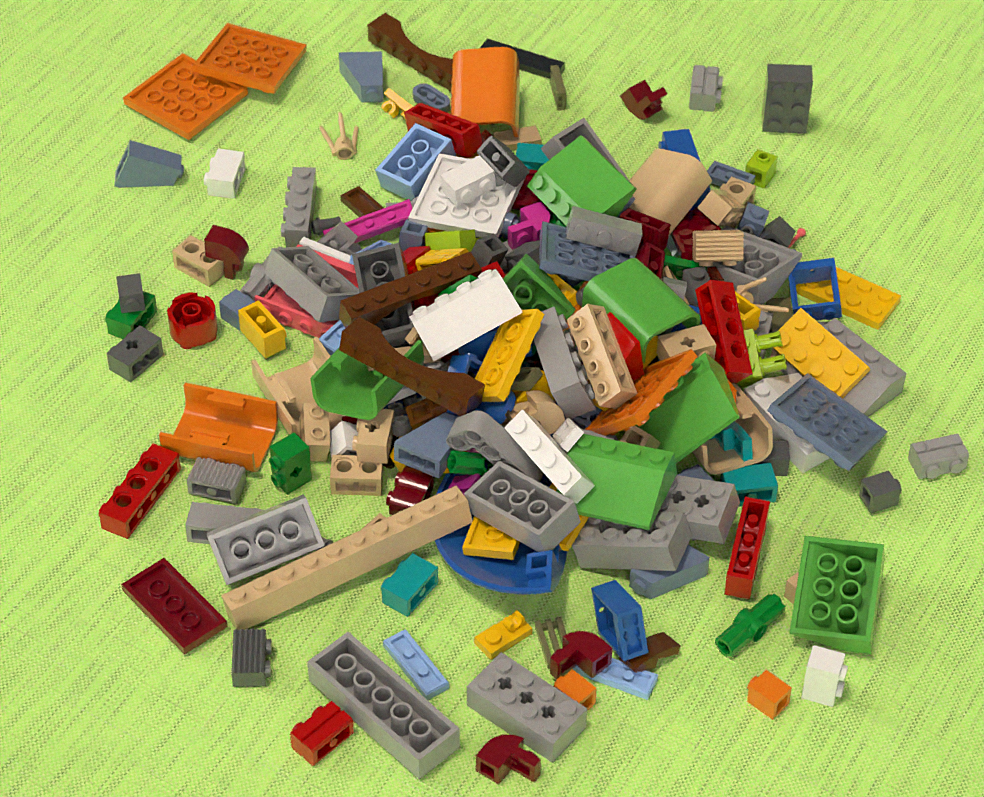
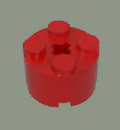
[167,292,218,349]

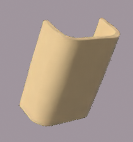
[629,148,712,236]
[251,337,345,437]
[692,383,773,474]

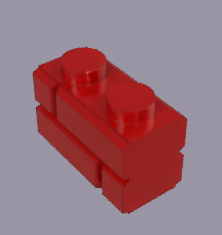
[290,701,354,766]

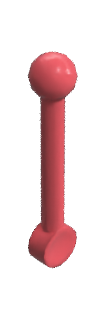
[788,228,806,248]

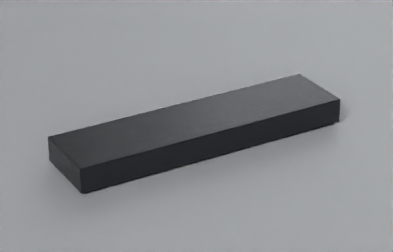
[480,38,565,79]

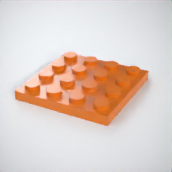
[193,23,307,94]
[123,53,248,140]
[585,349,698,436]

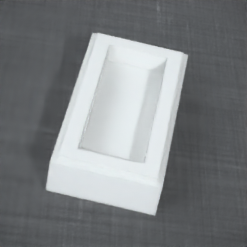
[552,418,584,452]

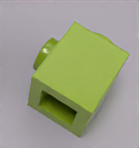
[745,149,778,189]

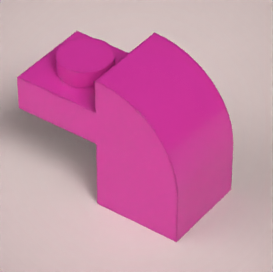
[508,202,550,250]

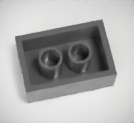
[762,64,813,133]

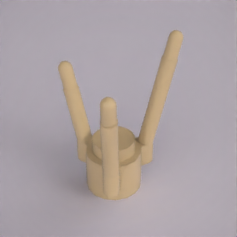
[319,112,358,160]
[736,277,789,312]

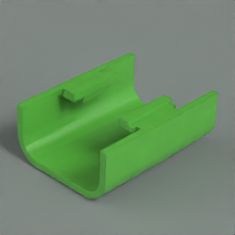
[582,258,701,364]
[310,340,424,420]

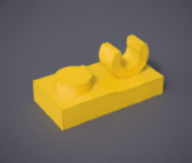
[381,88,413,119]
[474,610,532,660]

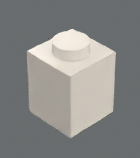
[330,421,358,457]

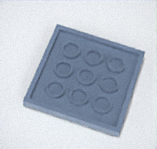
[539,221,635,281]
[767,373,888,471]

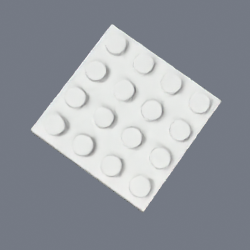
[408,153,525,238]

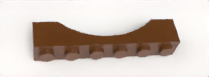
[367,12,453,92]
[339,251,482,328]
[339,317,485,416]

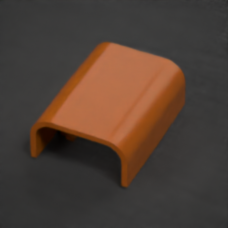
[451,47,520,137]
[159,383,278,472]

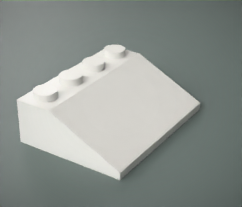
[409,269,522,361]
[744,373,830,473]

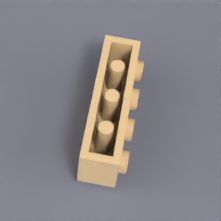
[567,304,637,409]

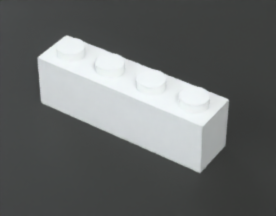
[504,410,595,504]

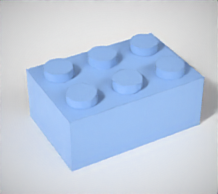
[375,123,456,201]

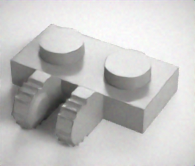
[317,221,362,256]

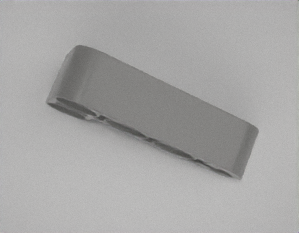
[446,411,544,482]

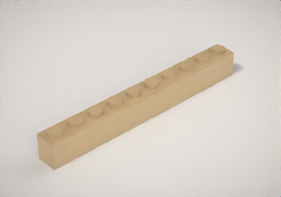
[221,486,472,630]

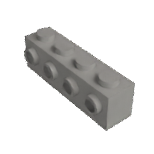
[281,167,317,247]

